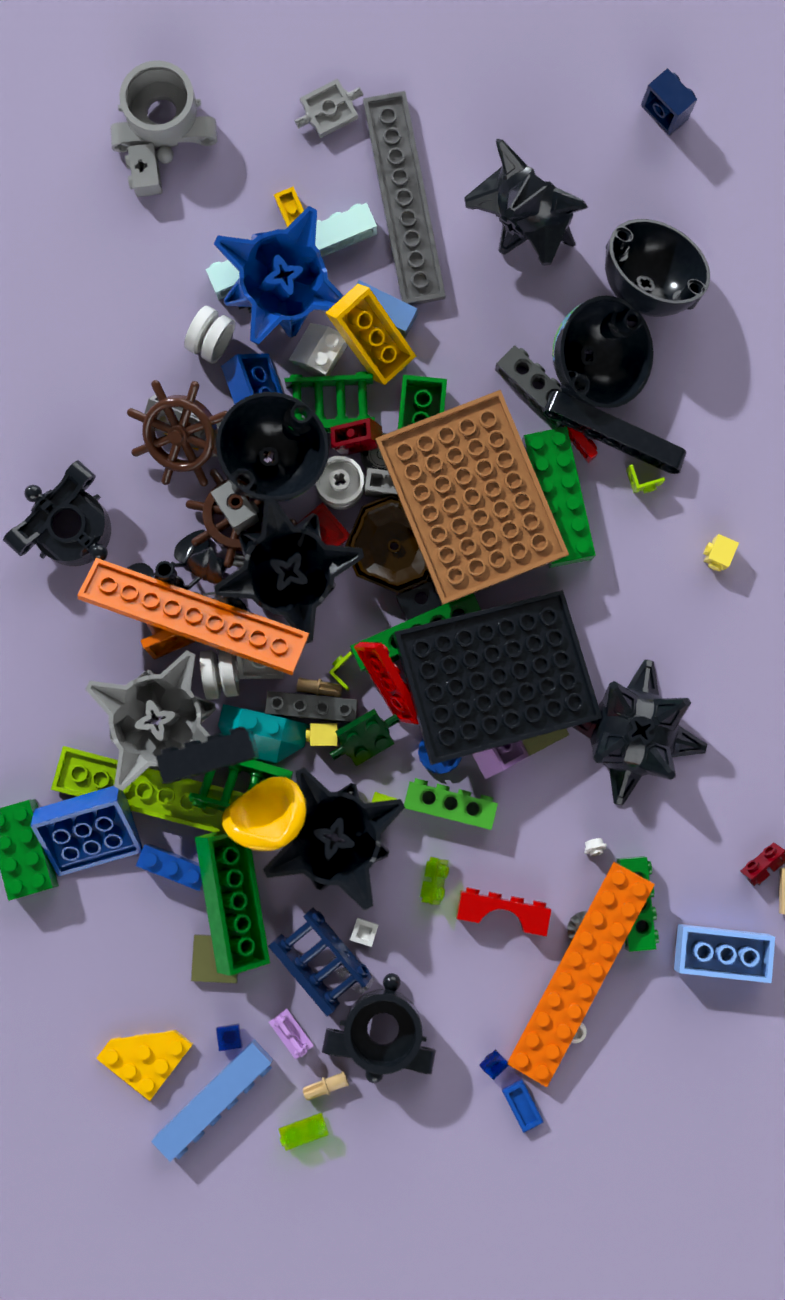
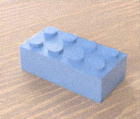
[674,924,775,983]

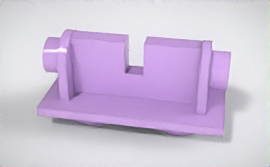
[269,1009,314,1060]

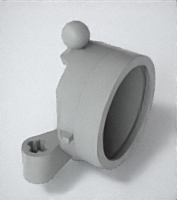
[111,61,217,164]

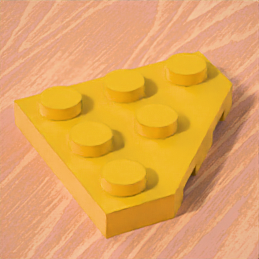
[96,1030,193,1101]

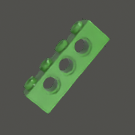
[404,778,498,830]

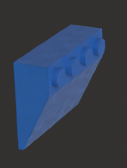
[30,786,143,877]

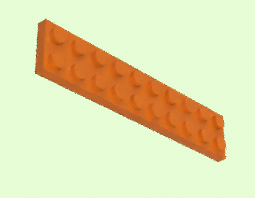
[77,558,309,676]
[507,862,655,1087]

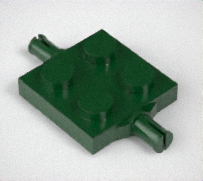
[329,709,400,766]

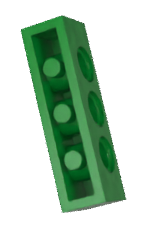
[616,856,659,952]

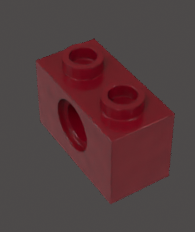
[331,418,383,456]

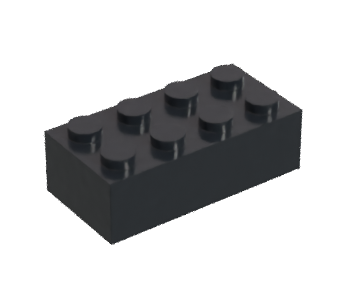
[156,726,260,784]

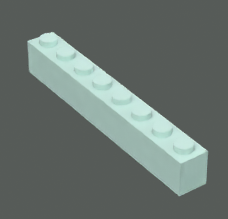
[206,203,377,300]

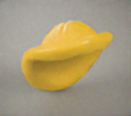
[222,777,306,851]

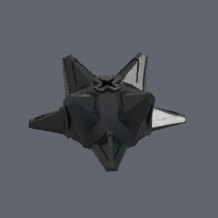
[464,139,588,266]
[214,498,364,644]
[572,659,707,805]
[263,767,405,910]

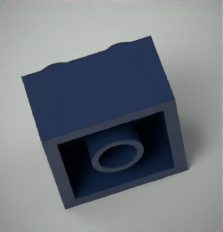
[641,68,697,136]

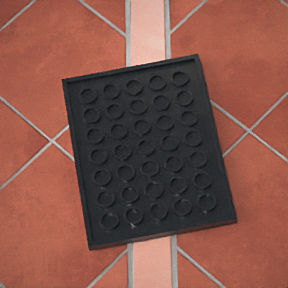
[393,590,602,765]

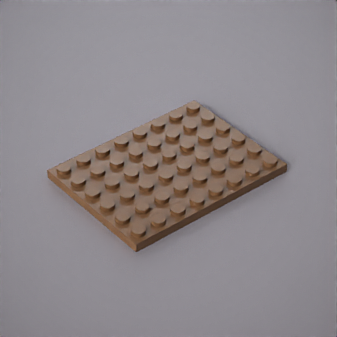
[375,390,569,605]

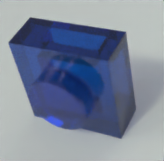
[216,1023,243,1051]
[479,1049,509,1080]

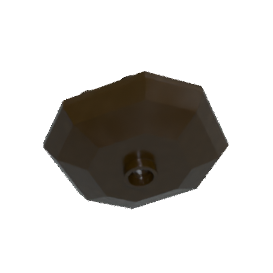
[345,495,430,594]

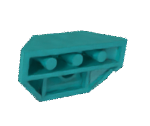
[218,704,310,763]

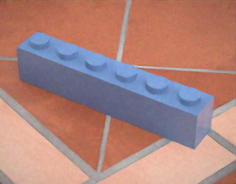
[151,1039,273,1162]

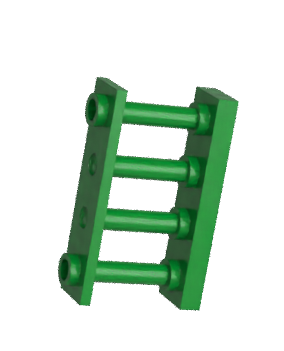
[285,371,375,433]
[189,760,293,812]

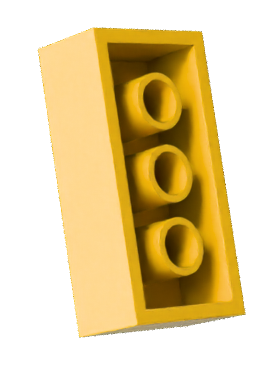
[325,284,416,385]

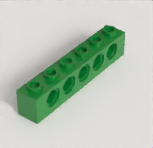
[350,593,481,673]

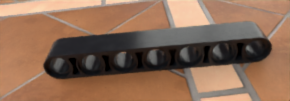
[543,391,687,474]

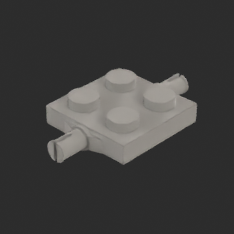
[294,79,363,138]

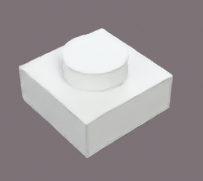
[350,917,379,947]

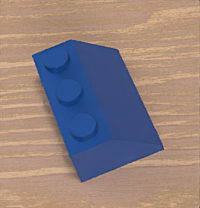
[221,353,283,404]

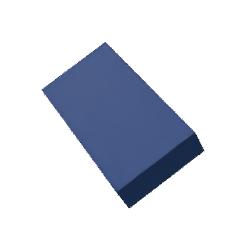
[502,1079,544,1133]

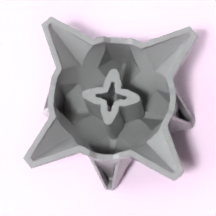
[85,651,216,791]

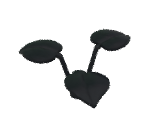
[127,530,211,595]
[158,547,248,611]

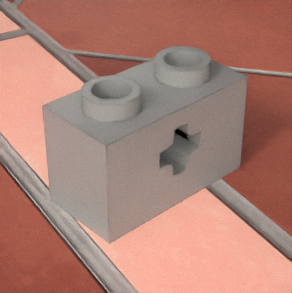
[125,143,162,197]
[365,468,399,498]

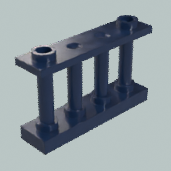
[268,907,372,1017]

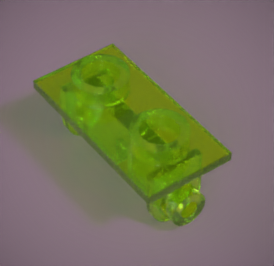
[420,857,449,905]
[278,1112,329,1151]

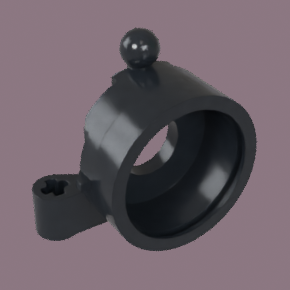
[3,460,111,566]
[322,973,436,1083]

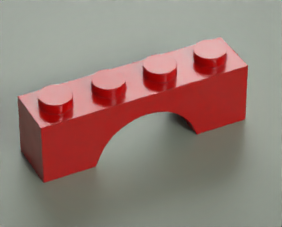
[456,887,552,937]

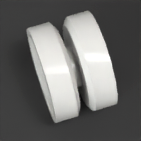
[184,306,236,364]
[316,456,364,510]
[200,650,240,700]

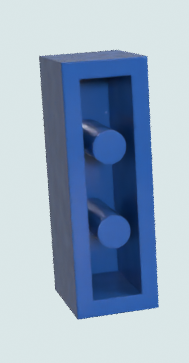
[136,843,203,891]

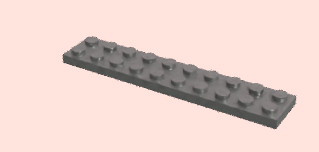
[363,91,446,305]

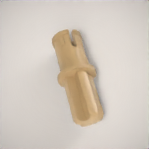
[297,677,342,697]
[303,1071,349,1101]

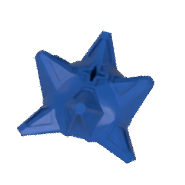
[214,206,343,344]

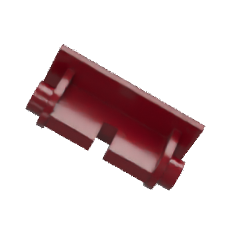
[740,843,785,886]

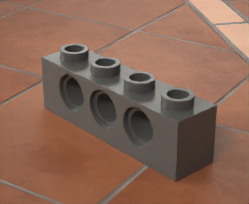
[495,345,573,428]
[265,691,358,723]

